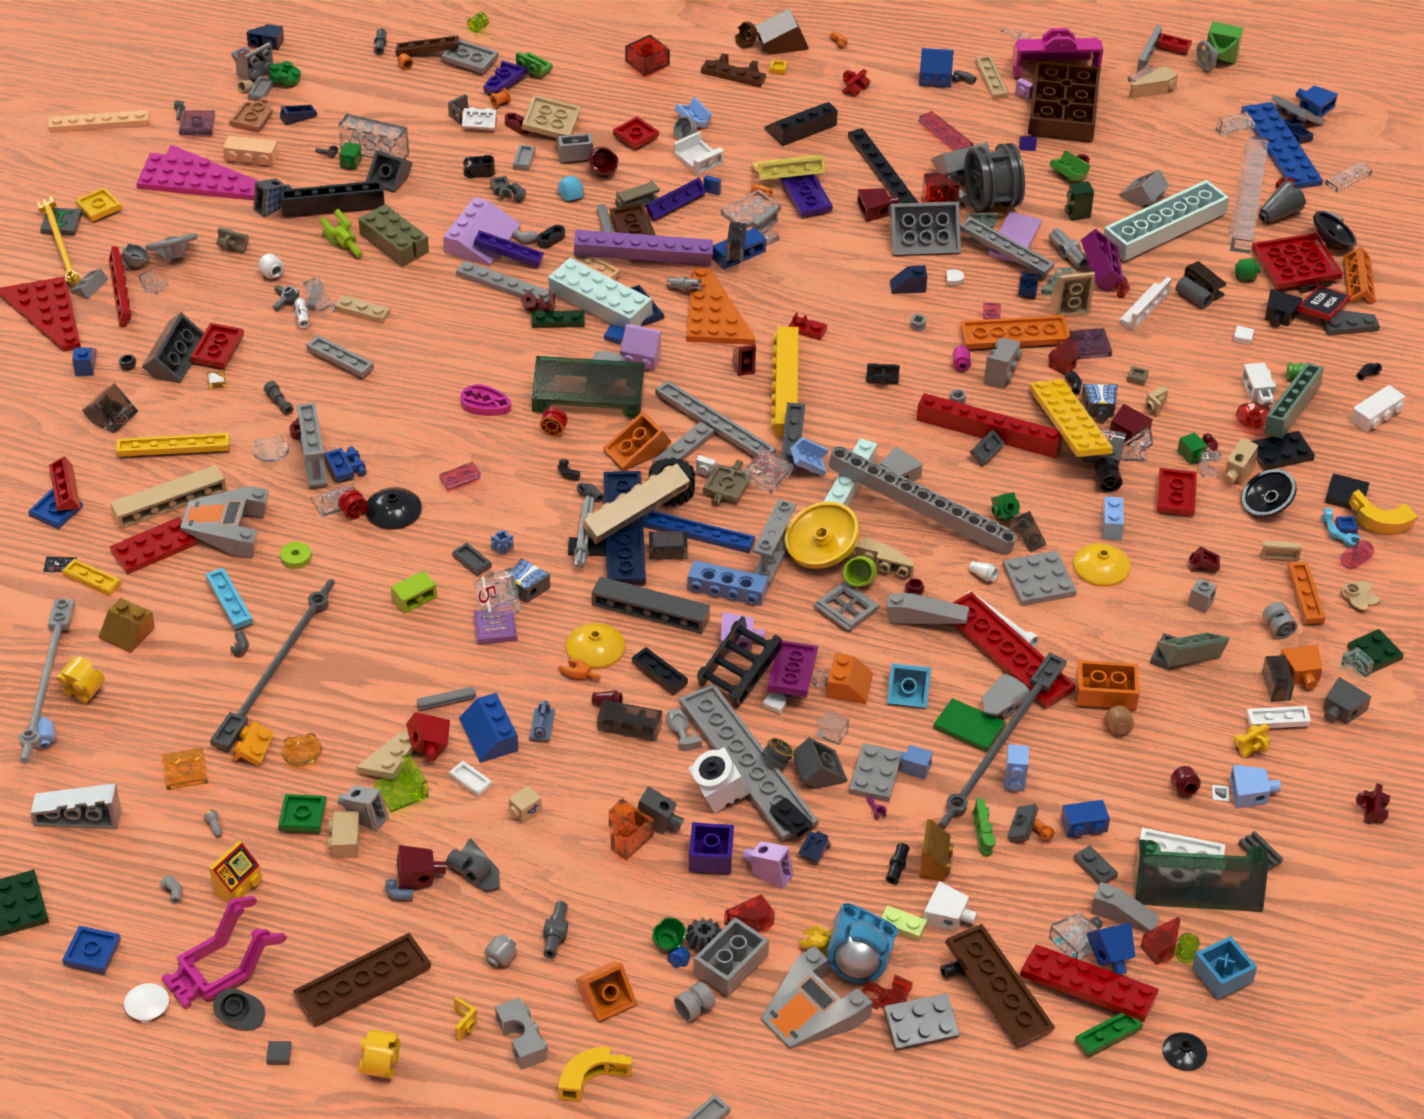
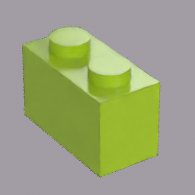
[391,571,437,614]

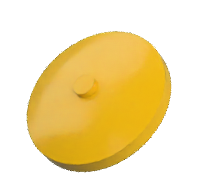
[785,501,860,569]

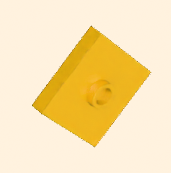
[75,187,122,222]

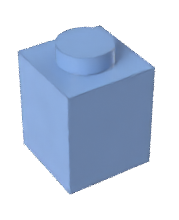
[900,745,933,779]

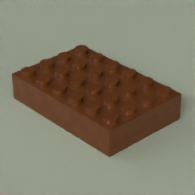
[1028,61,1101,141]

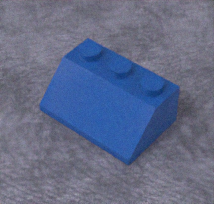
[459,693,518,763]

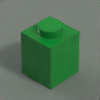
[339,142,362,170]
[1177,432,1208,465]

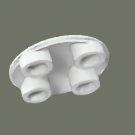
[124,983,170,1024]

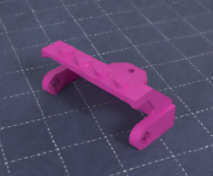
[1012,28,1104,78]

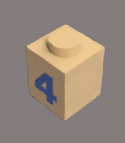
[509,786,542,823]

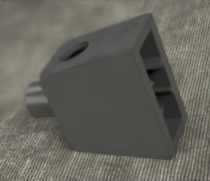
[1323,677,1372,724]
[633,786,684,834]

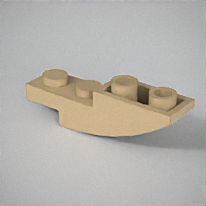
[846,537,914,579]

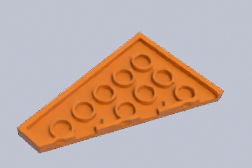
[686,268,756,345]

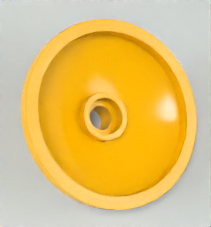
[1073,543,1131,587]
[566,623,625,669]

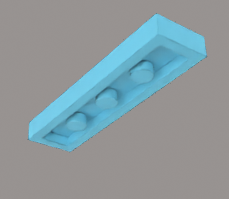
[205,568,253,630]

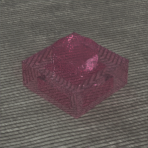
[983,302,1001,319]

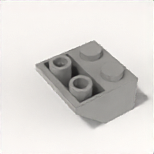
[235,42,273,82]
[556,133,593,162]

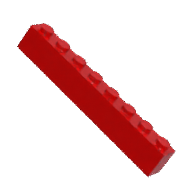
[916,393,1062,459]

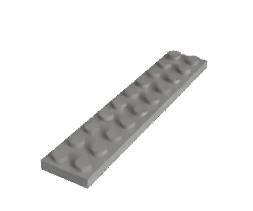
[679,684,818,841]

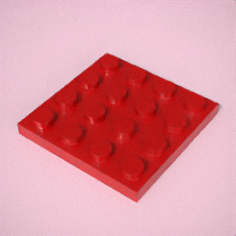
[1252,232,1343,290]

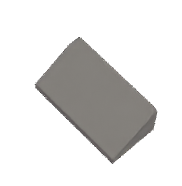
[70,269,108,299]

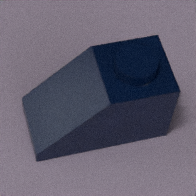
[890,265,928,294]

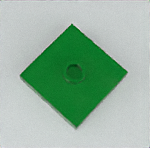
[278,794,327,833]

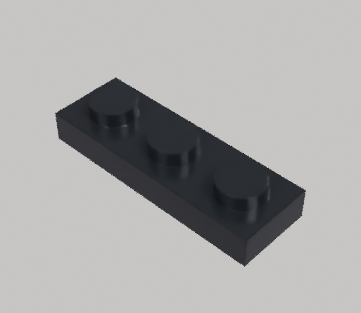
[632,647,688,694]

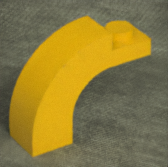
[1349,489,1418,535]
[558,1047,632,1102]

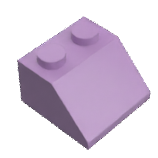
[620,324,661,371]

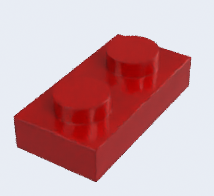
[1157,33,1192,54]

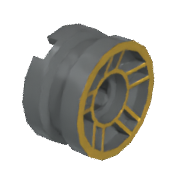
[762,737,794,769]

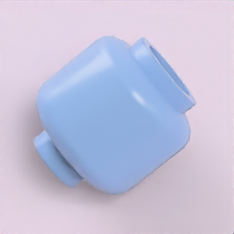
[28,717,56,749]

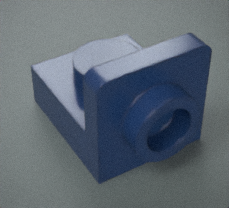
[799,831,831,863]

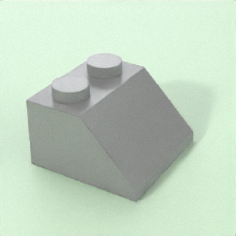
[1119,169,1170,206]

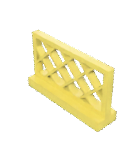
[752,155,825,180]

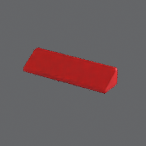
[49,456,80,510]

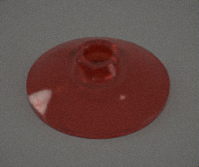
[1236,403,1270,429]

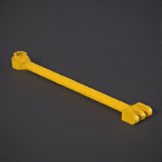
[37,196,81,286]

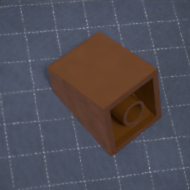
[756,8,809,55]

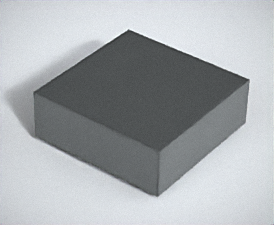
[266,1041,292,1065]

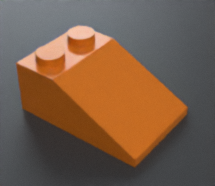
[603,411,672,470]

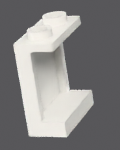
[673,131,724,176]

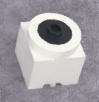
[689,747,750,813]

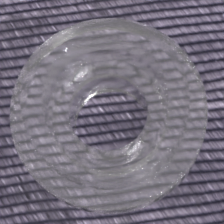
[811,668,830,687]

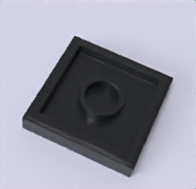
[1325,473,1370,509]

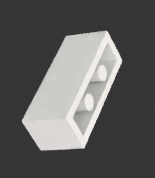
[1350,385,1406,433]

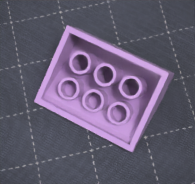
[443,197,521,266]

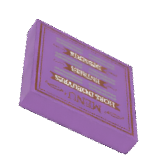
[474,607,517,644]

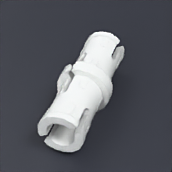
[294,298,310,329]

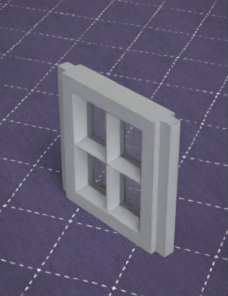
[814,581,880,631]

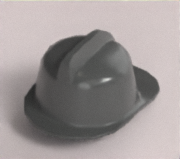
[213,988,266,1031]

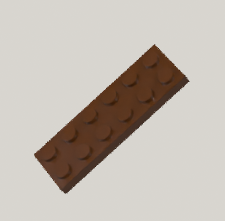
[945,924,1055,1047]
[293,933,431,1026]

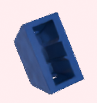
[1296,86,1338,117]
[1086,922,1135,975]

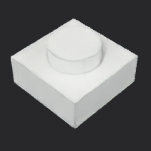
[696,455,716,477]

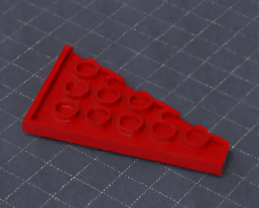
[0,276,81,352]

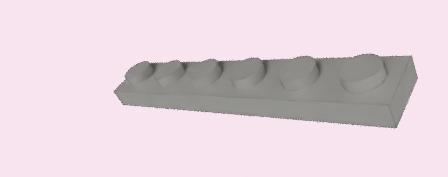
[960,217,1054,277]
[456,261,555,305]

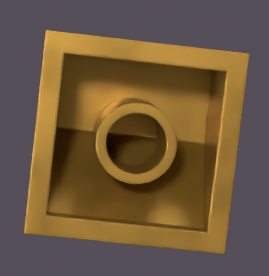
[99,597,155,653]
[919,819,954,882]

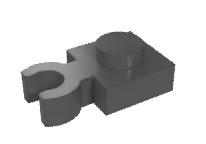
[490,175,512,200]

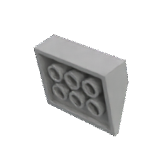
[889,202,961,255]

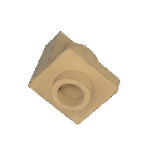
[1145,386,1168,417]

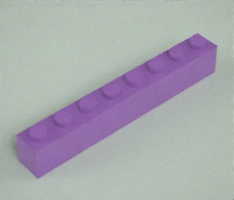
[573,229,713,265]

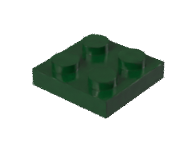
[1347,629,1404,673]

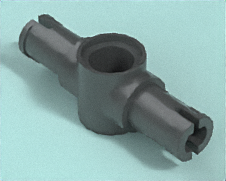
[543,901,568,959]

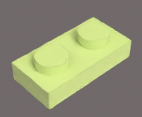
[882,905,927,941]

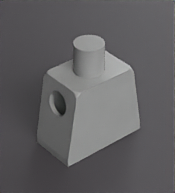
[880,446,923,482]

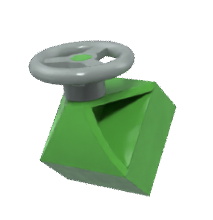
[1196,21,1243,72]

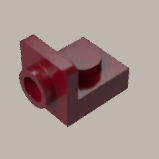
[1189,546,1220,573]

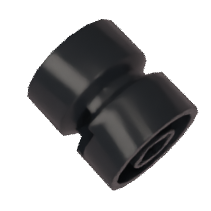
[1094,457,1123,492]

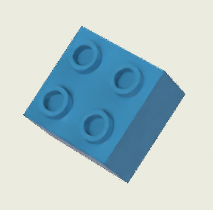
[1192,936,1257,1000]

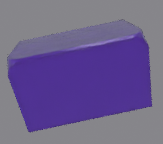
[1019,136,1037,151]

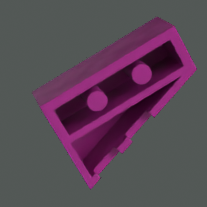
[1081,229,1123,292]

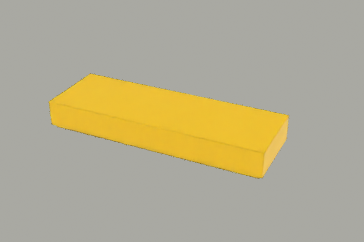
[62,559,122,596]

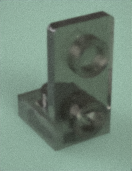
[1006,511,1046,552]

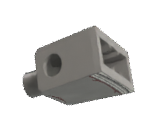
[338,785,389,832]

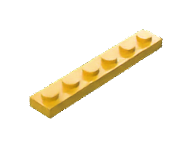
[116,433,230,457]

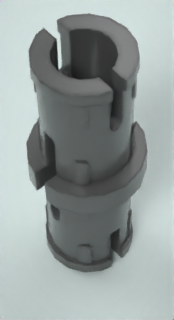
[374,28,387,55]

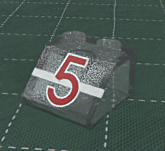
[473,568,520,619]

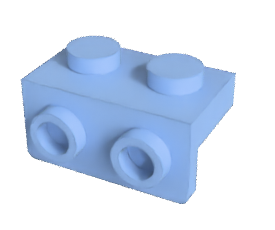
[674,97,712,128]
[790,437,829,476]

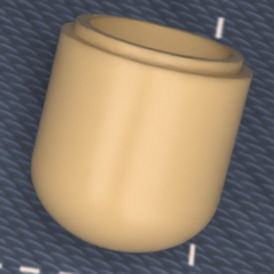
[237,80,254,93]

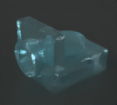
[1340,647,1374,678]

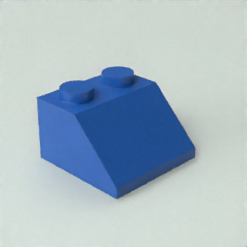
[919,48,954,88]

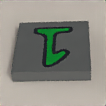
[40,208,82,235]

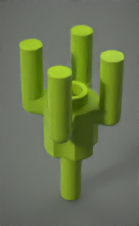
[319,209,363,258]

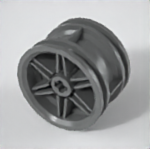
[964,143,1025,212]

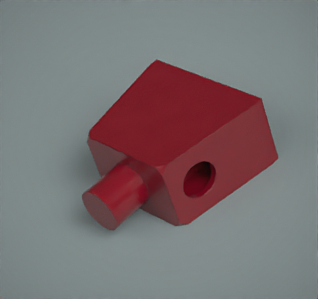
[857,188,899,222]
[1110,404,1153,445]
[397,845,446,889]

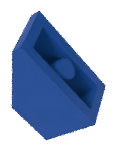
[72,347,97,376]

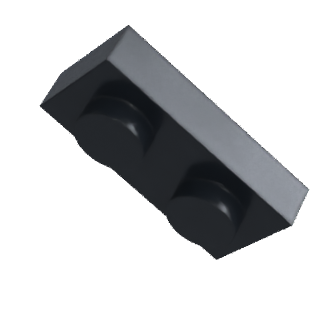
[770,798,813,838]

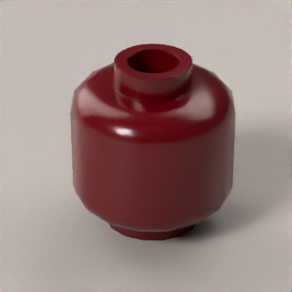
[1170,766,1201,796]

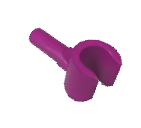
[867,797,887,820]

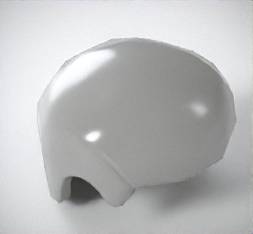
[673,116,697,140]
[122,243,149,268]

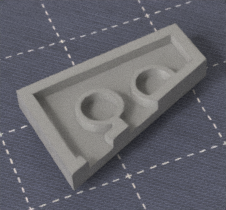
[1271,94,1325,125]

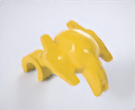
[799,925,834,957]

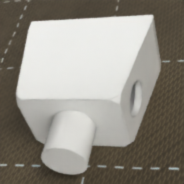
[923,882,977,931]

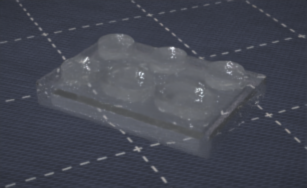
[721,189,781,231]

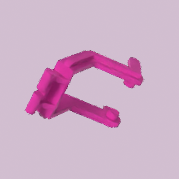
[161,896,287,1009]

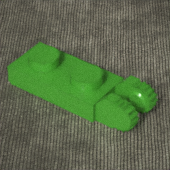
[973,798,995,857]

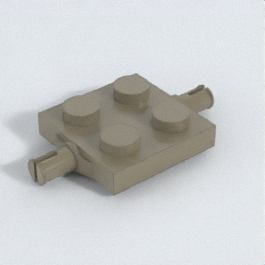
[703,460,752,506]

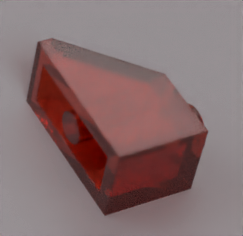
[724,894,775,932]
[1141,917,1180,965]

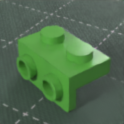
[516,52,553,78]
[1049,151,1091,182]

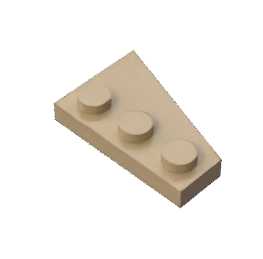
[356,731,414,780]

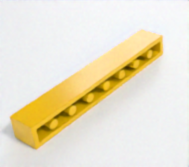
[771,326,799,437]

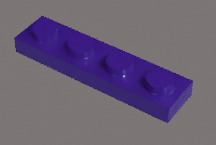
[645,177,707,220]
[473,230,544,267]

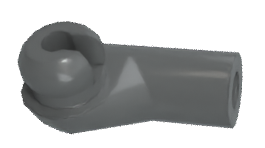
[577,483,604,502]

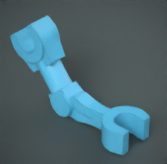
[1321,508,1361,550]

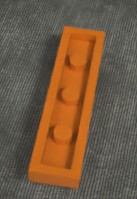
[1288,562,1326,624]

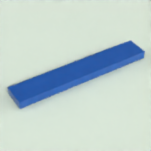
[643,511,755,553]

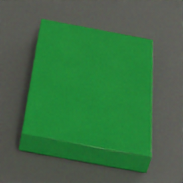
[933,698,1006,752]

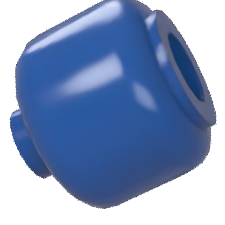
[667,946,691,968]

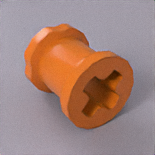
[490,88,511,108]

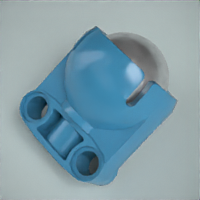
[827,903,898,983]

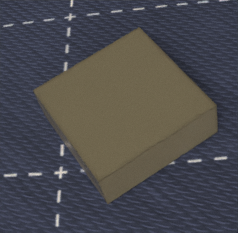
[1127,366,1149,386]

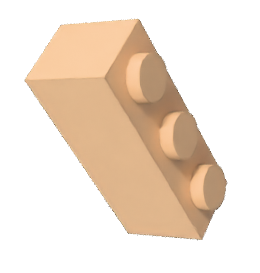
[223,136,278,166]

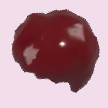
[588,147,619,177]

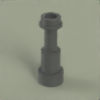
[263,381,294,415]

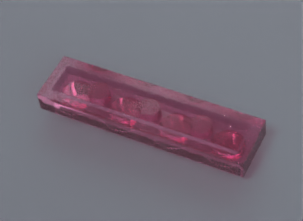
[919,111,974,150]

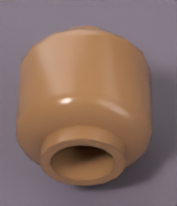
[1105,706,1134,736]

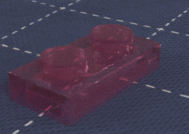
[439,461,481,491]

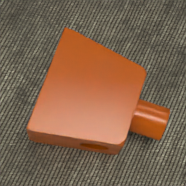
[1278,645,1322,689]

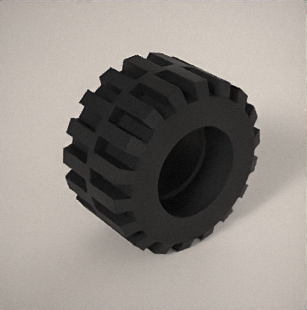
[648,457,695,506]

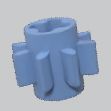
[491,531,514,554]

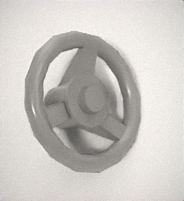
[145,233,198,260]

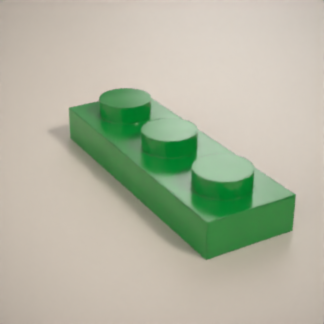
[1075,1013,1143,1057]

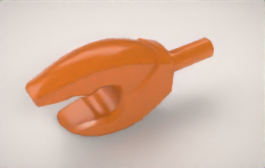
[558,659,601,680]

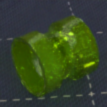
[467,12,489,33]
[1175,933,1200,963]

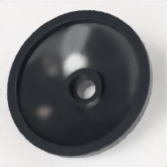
[1313,211,1357,249]
[1242,469,1297,517]
[365,487,422,530]

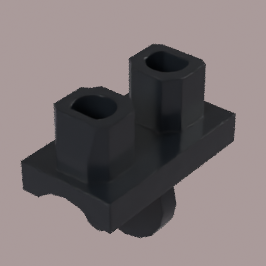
[866,363,900,384]

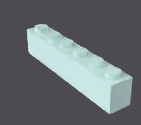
[824,438,877,507]

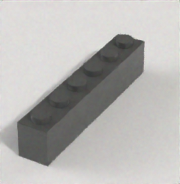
[592,577,710,634]

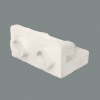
[462,107,498,131]

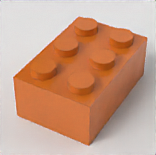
[1076,660,1140,710]

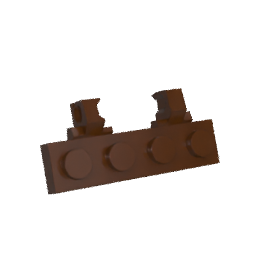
[701,53,766,88]

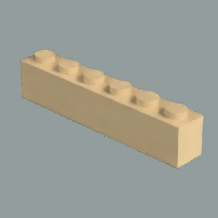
[583,463,690,545]
[110,465,227,530]

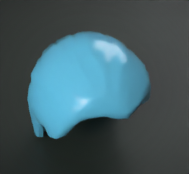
[558,176,584,201]

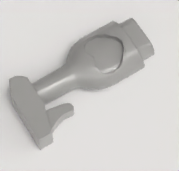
[666,708,702,751]

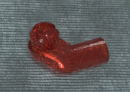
[1116,276,1130,298]

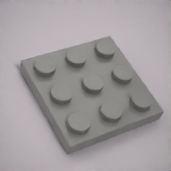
[1003,551,1077,606]

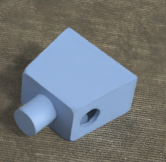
[1230,765,1281,808]

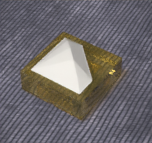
[207,370,227,389]

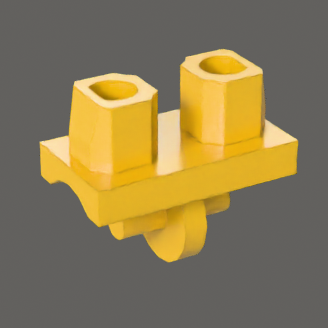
[1233,723,1271,758]

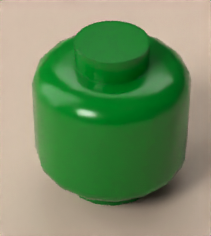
[1235,258,1260,281]

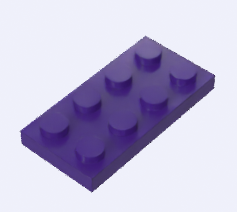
[779,174,833,217]

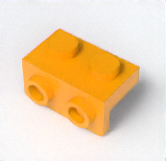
[232,721,274,766]

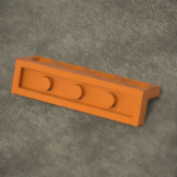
[1344,246,1376,304]

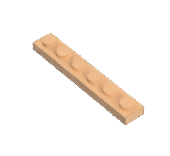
[48,110,149,132]

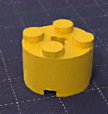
[56,656,105,704]
[359,1029,400,1079]

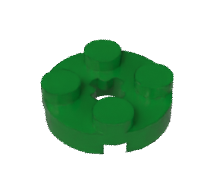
[268,61,301,86]

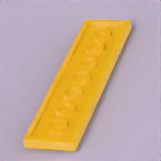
[1029,379,1113,457]

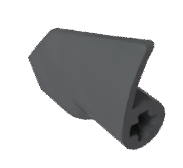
[446,838,500,892]

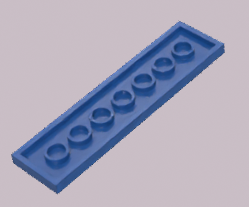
[1241,102,1323,189]

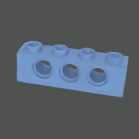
[687,560,768,606]

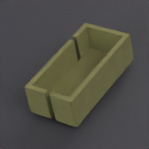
[358,204,429,267]

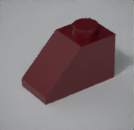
[732,345,756,376]

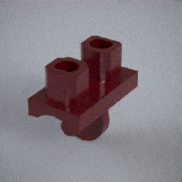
[1356,783,1390,824]

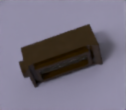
[1184,261,1226,302]

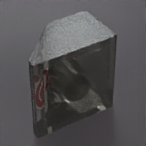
[82,383,138,433]

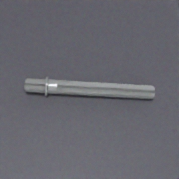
[574,495,595,568]

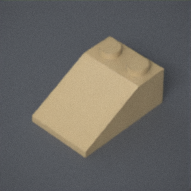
[1050,272,1095,317]

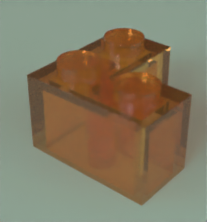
[608,798,654,860]

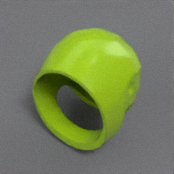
[843,555,878,588]

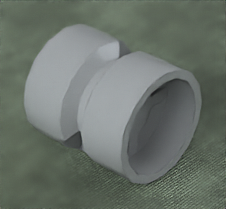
[1262,602,1298,639]
[674,981,715,1022]

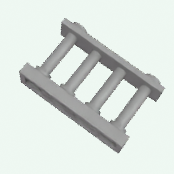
[297,403,328,488]
[753,499,797,587]

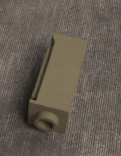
[615,180,660,208]

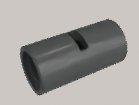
[1176,276,1214,309]

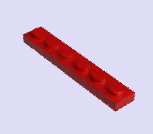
[108,246,131,327]

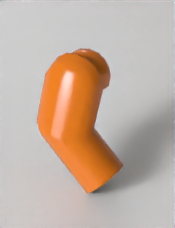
[830,31,848,48]
[751,184,773,199]
[1033,818,1055,840]

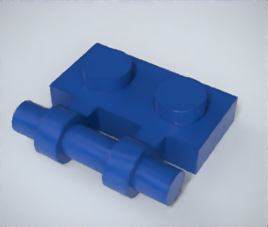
[324,447,367,482]

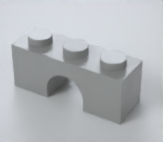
[495,997,548,1070]

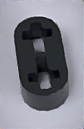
[537,225,565,249]

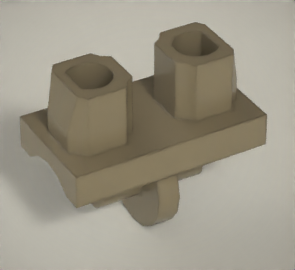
[216,227,249,253]

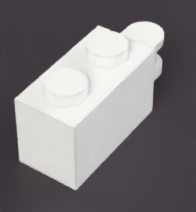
[1241,362,1276,406]

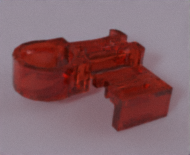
[862,974,913,1010]

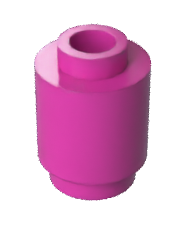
[952,345,971,371]

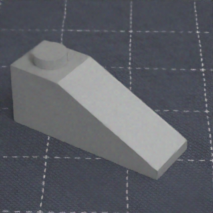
[1091,882,1159,934]

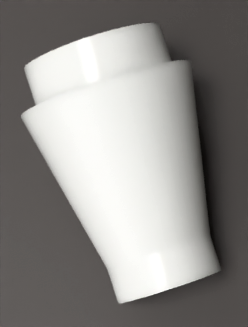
[969,561,999,582]

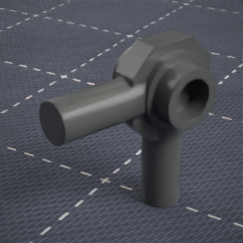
[272,285,299,311]

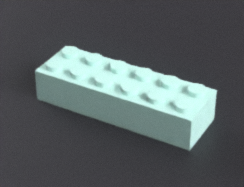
[548,258,653,328]

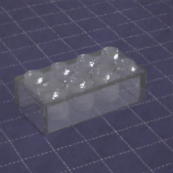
[338,113,409,159]

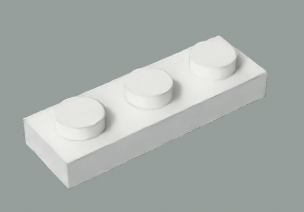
[1246,706,1311,728]

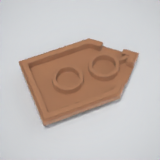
[229,97,273,132]

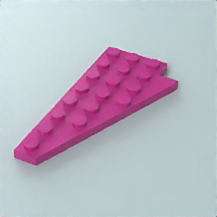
[136,145,258,200]

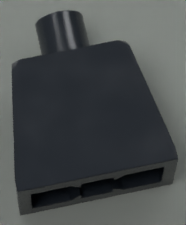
[1265,289,1303,327]

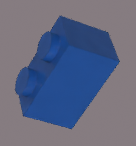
[1061,800,1110,838]

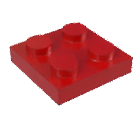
[613,116,659,150]

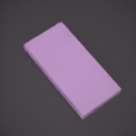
[989,211,1042,264]

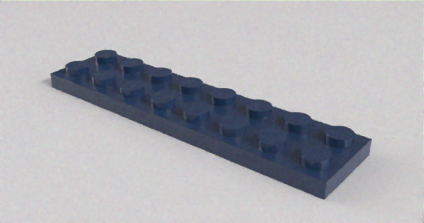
[603,471,646,584]

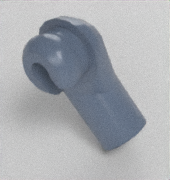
[384,879,413,900]

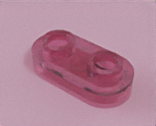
[1340,540,1374,569]

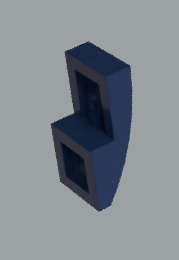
[1284,117,1313,143]
[1018,271,1039,297]

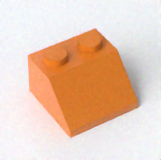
[827,653,873,704]
[575,961,637,1022]

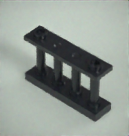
[697,616,783,708]

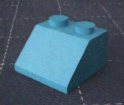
[887,662,931,708]

